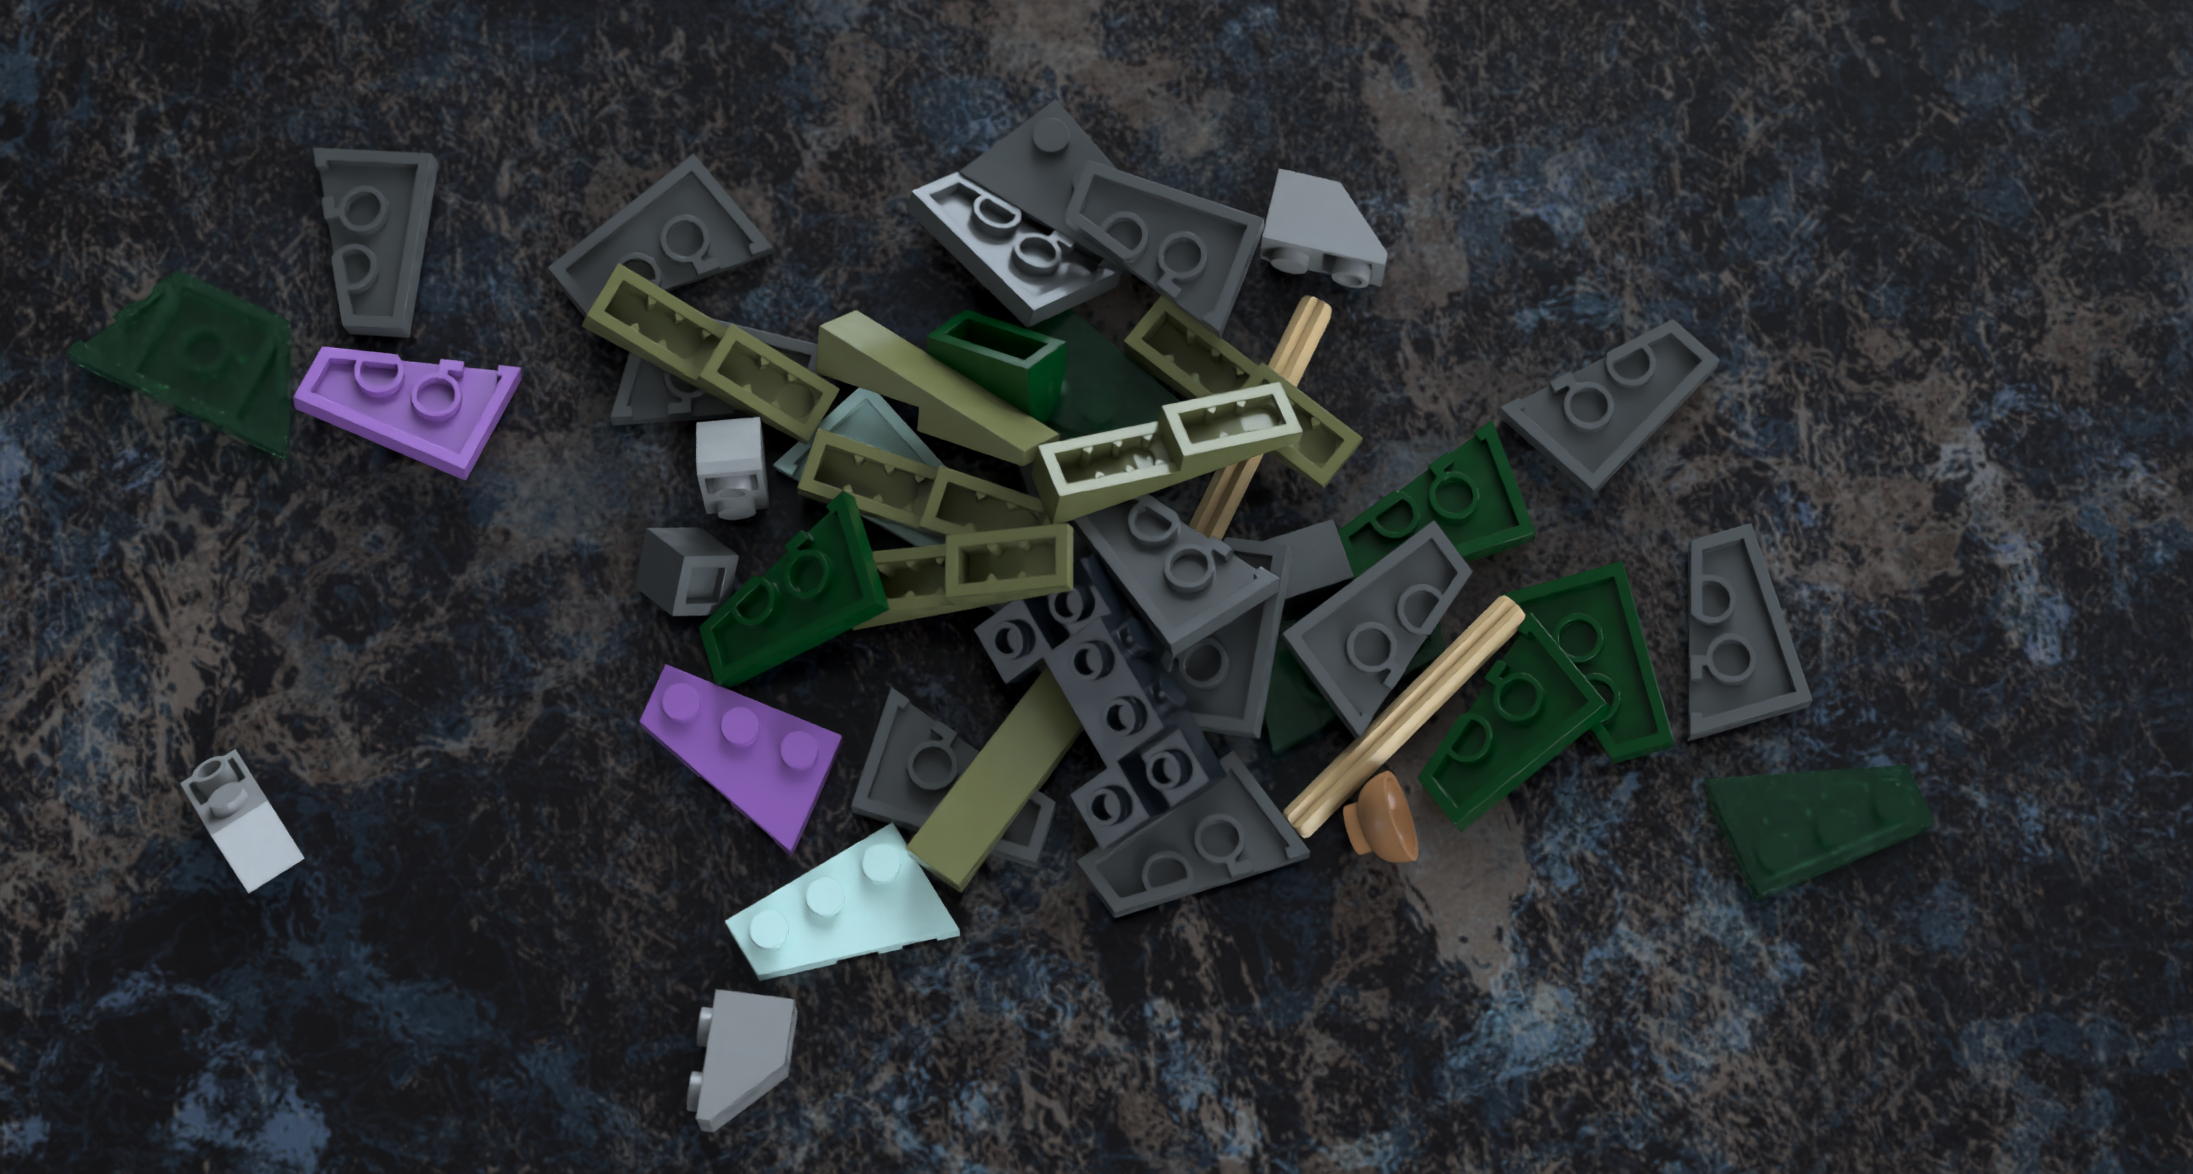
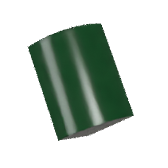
[926,309,1067,424]

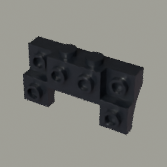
[974,556,1227,850]

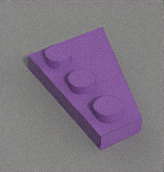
[293,346,522,481]
[640,664,843,857]

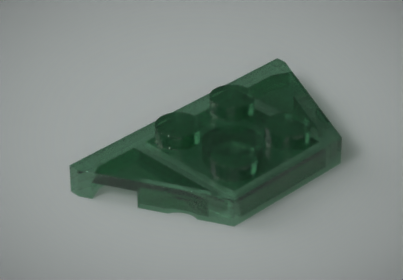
[67,270,293,460]

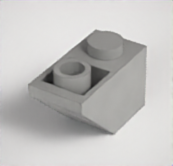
[1260,168,1388,288]
[696,417,770,520]
[180,749,304,893]
[687,989,798,1132]

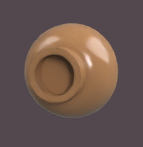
[1343,771,1418,863]

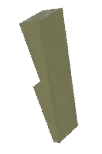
[582,263,840,445]
[1124,295,1363,490]
[816,310,1060,466]
[1031,382,1303,525]
[797,428,1051,540]
[852,523,1073,630]
[905,665,1084,893]

